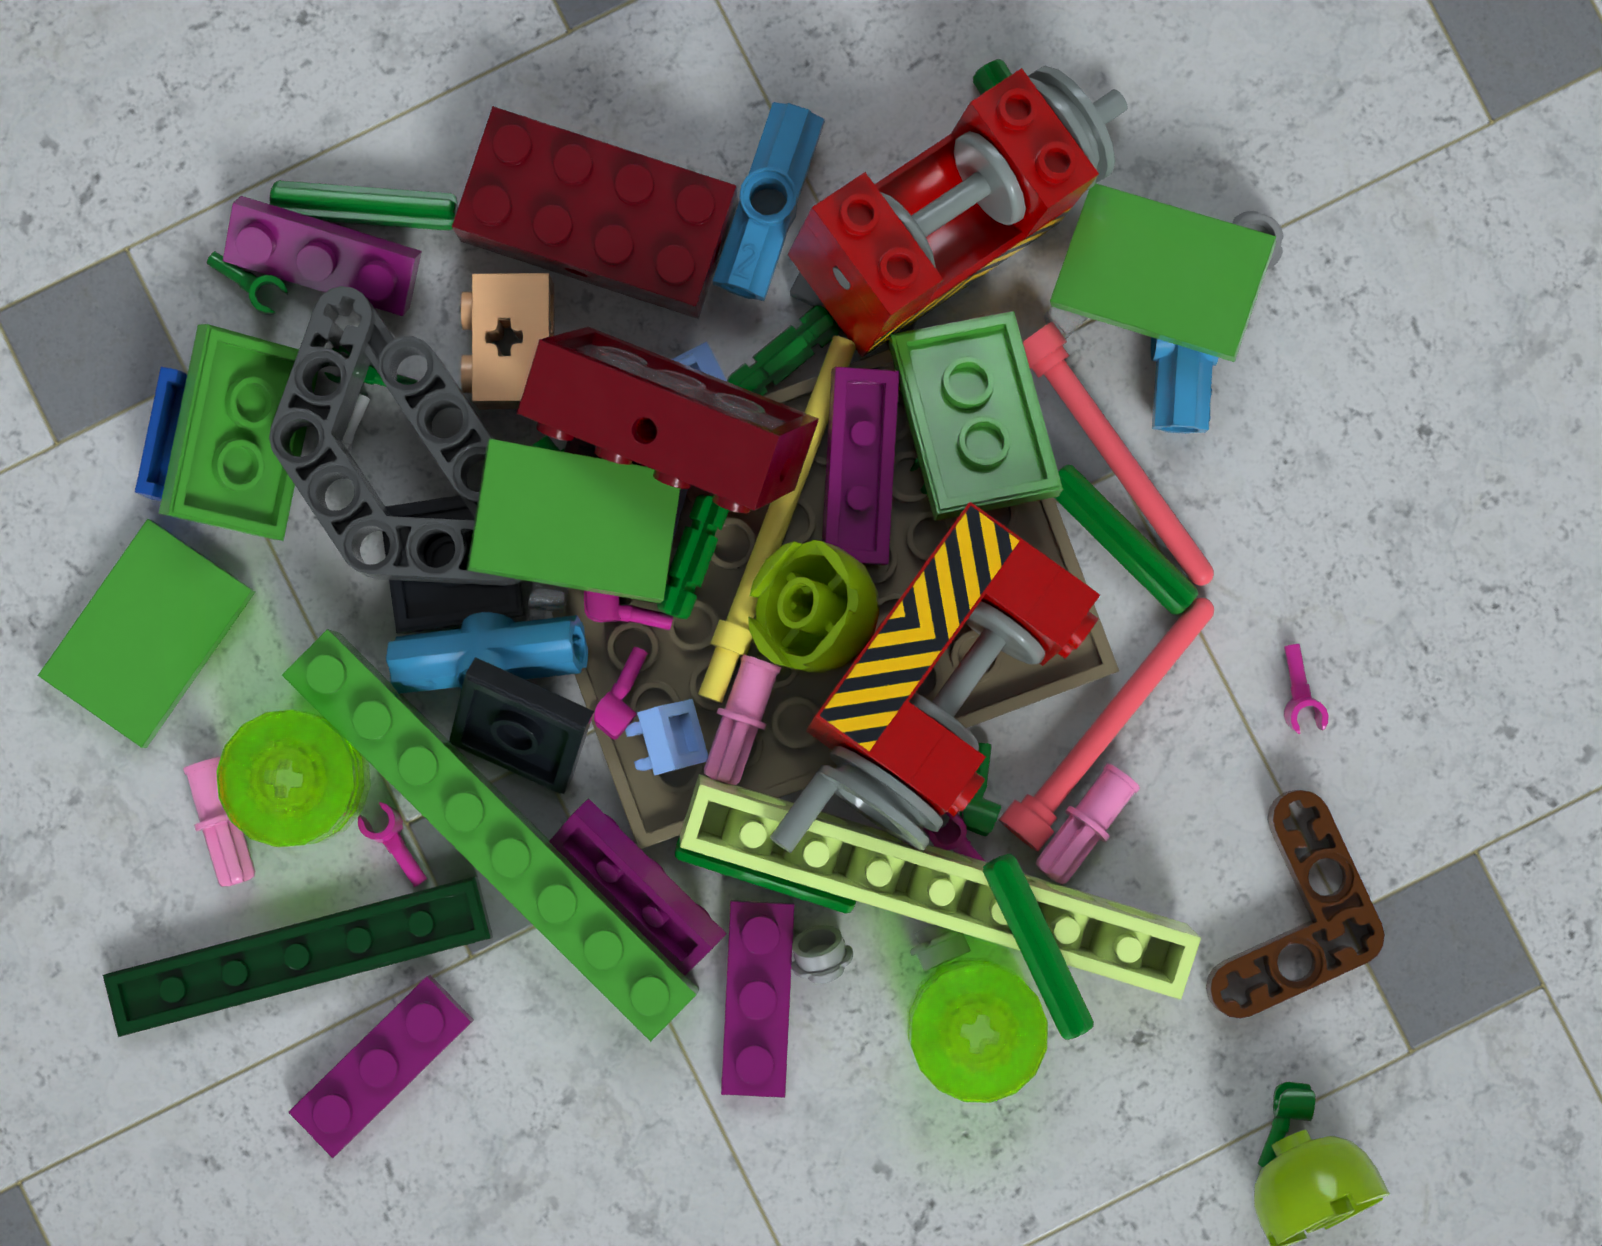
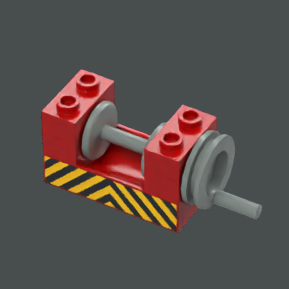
[788,66,1128,357]
[770,502,1100,853]

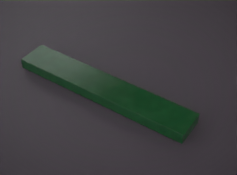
[103,876,493,1037]

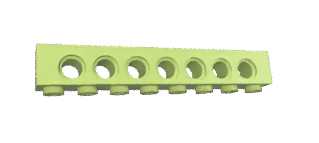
[680,774,1201,1000]

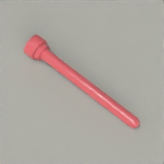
[1023,321,1214,586]
[998,598,1214,852]

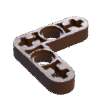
[1206,790,1385,1019]

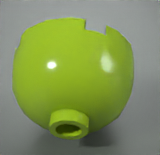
[748,540,879,672]
[1254,1129,1390,1246]

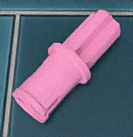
[704,654,781,785]
[183,757,256,887]
[1036,763,1140,885]

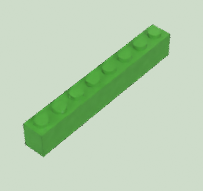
[282,629,699,1042]

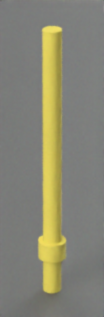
[698,336,856,703]

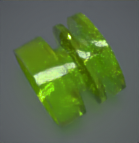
[216,710,371,847]
[907,958,1048,1103]

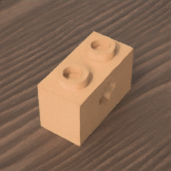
[461,273,555,410]

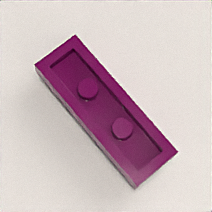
[222,196,422,316]
[822,366,899,565]
[549,798,727,976]
[721,900,795,1098]
[288,975,474,1158]

